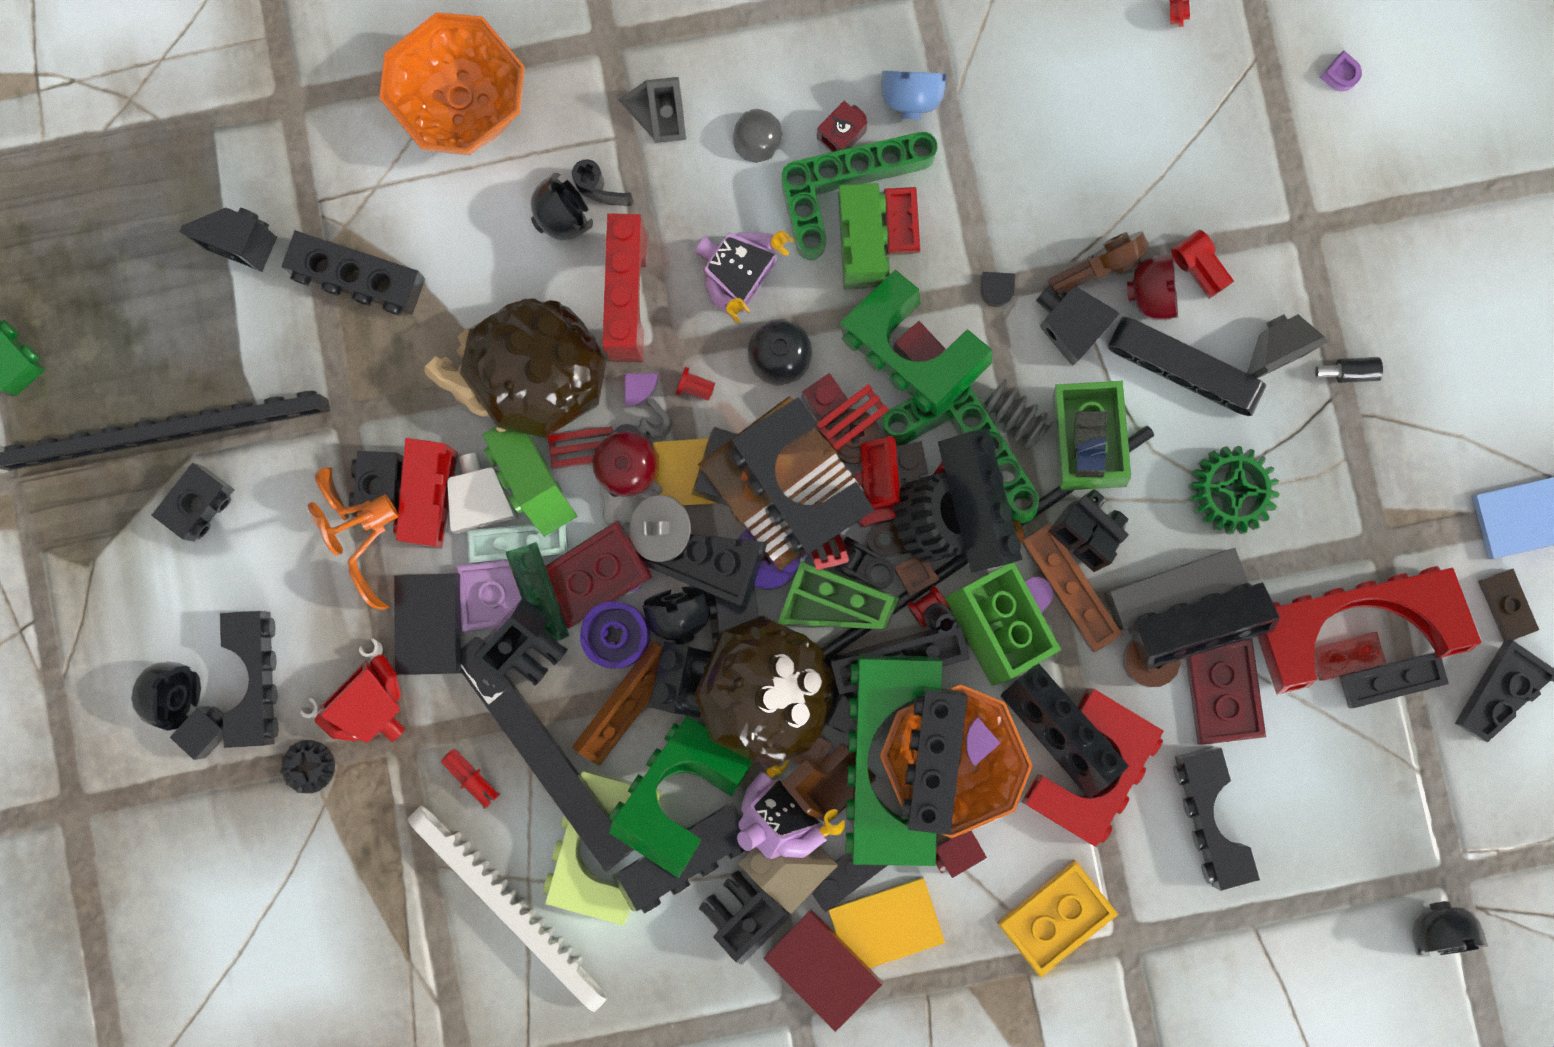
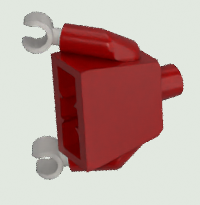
[300,638,405,743]

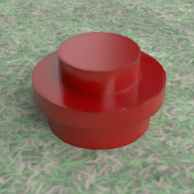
[1169,0,1190,27]

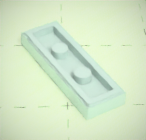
[466,524,568,564]

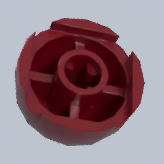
[1127,254,1178,320]
[592,431,659,497]

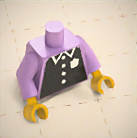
[695,231,794,324]
[737,760,845,859]

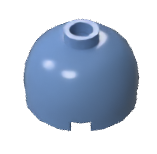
[881,71,947,120]

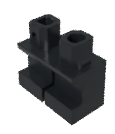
[1048,489,1129,572]

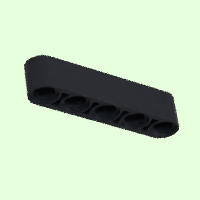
[1107,317,1267,416]

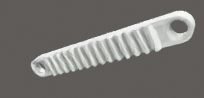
[408,806,608,1012]

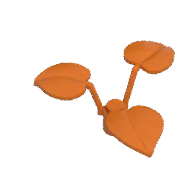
[307,467,399,610]

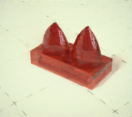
[1314,632,1387,681]

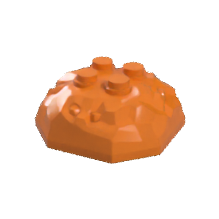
[379,12,525,155]
[879,684,1033,838]

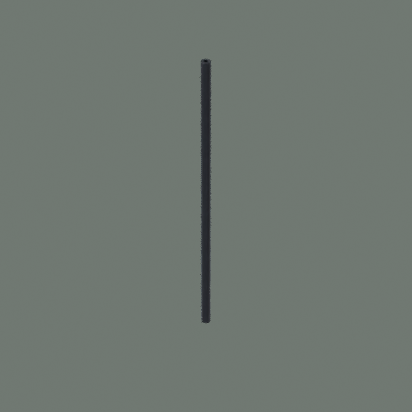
[821,425,1155,661]

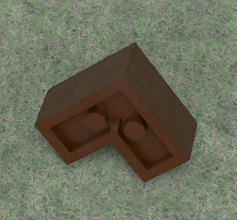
[782,743,876,821]

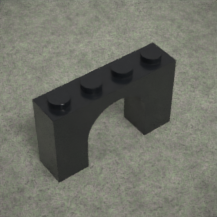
[727,397,874,558]

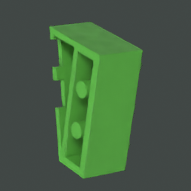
[838,183,890,289]
[482,427,578,537]
[777,561,899,629]

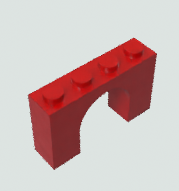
[602,213,647,362]
[1021,688,1164,847]

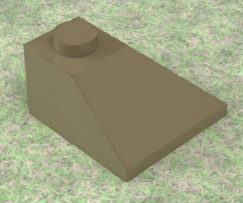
[738,846,839,914]

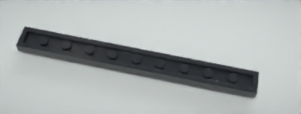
[0,391,330,471]

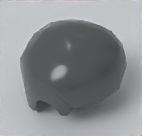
[733,109,783,163]

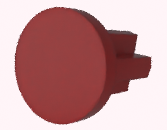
[675,366,716,401]

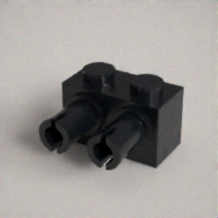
[473,597,568,686]
[649,641,712,718]
[699,870,790,965]

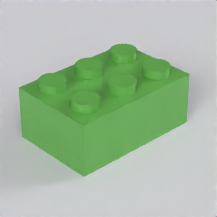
[1052,380,1131,491]
[944,562,1061,686]

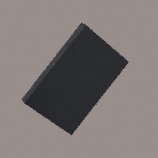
[394,573,461,675]

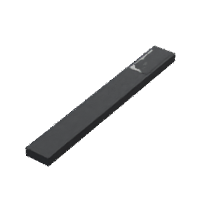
[461,636,634,872]

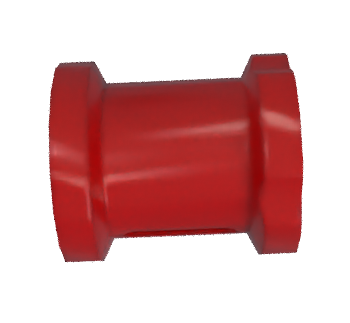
[906,586,950,628]

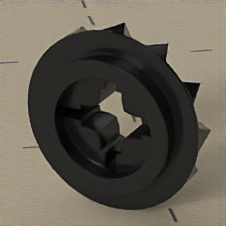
[280,740,335,794]

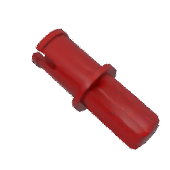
[441,749,500,809]

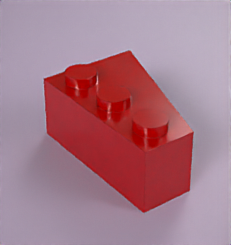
[393,438,459,549]

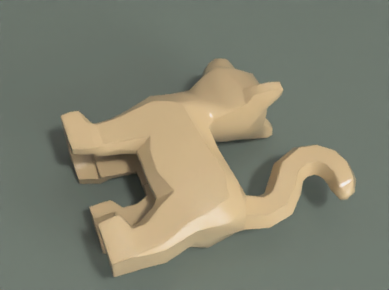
[425,327,508,432]

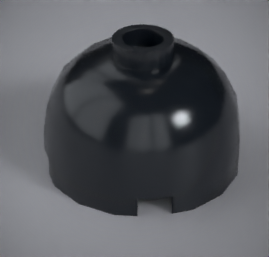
[531,173,593,241]
[748,319,812,386]
[642,586,710,644]
[131,661,201,731]
[1412,901,1488,957]

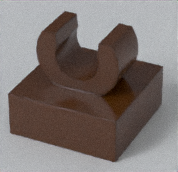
[894,557,939,596]

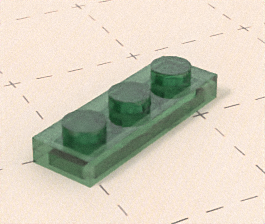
[505,542,570,641]

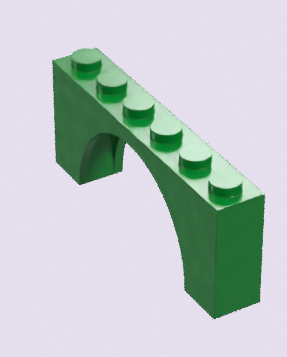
[845,655,942,866]

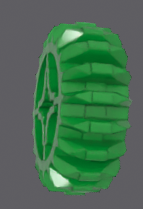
[1188,446,1280,535]

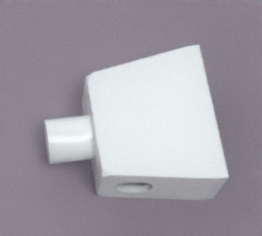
[447,453,518,534]

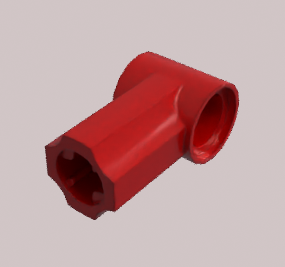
[1171,230,1234,299]

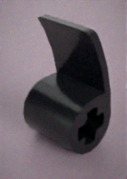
[572,159,633,206]

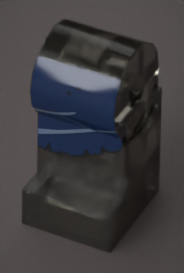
[1073,411,1108,478]

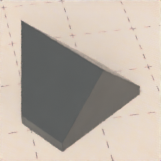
[618,77,686,143]

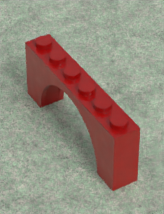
[1257,566,1482,695]

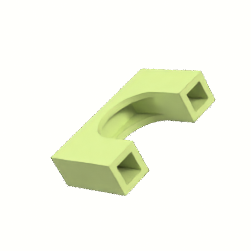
[543,769,663,926]

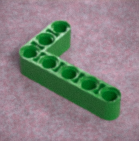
[782,132,938,260]
[883,386,1039,523]

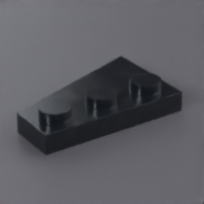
[1455,639,1554,743]

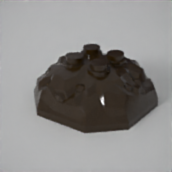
[460,298,606,438]
[695,616,835,768]

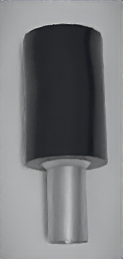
[1315,357,1383,383]

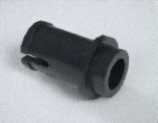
[924,603,957,635]

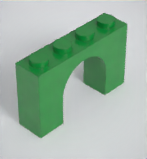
[840,269,992,417]
[609,716,753,878]

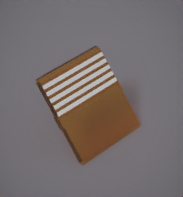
[697,396,864,571]

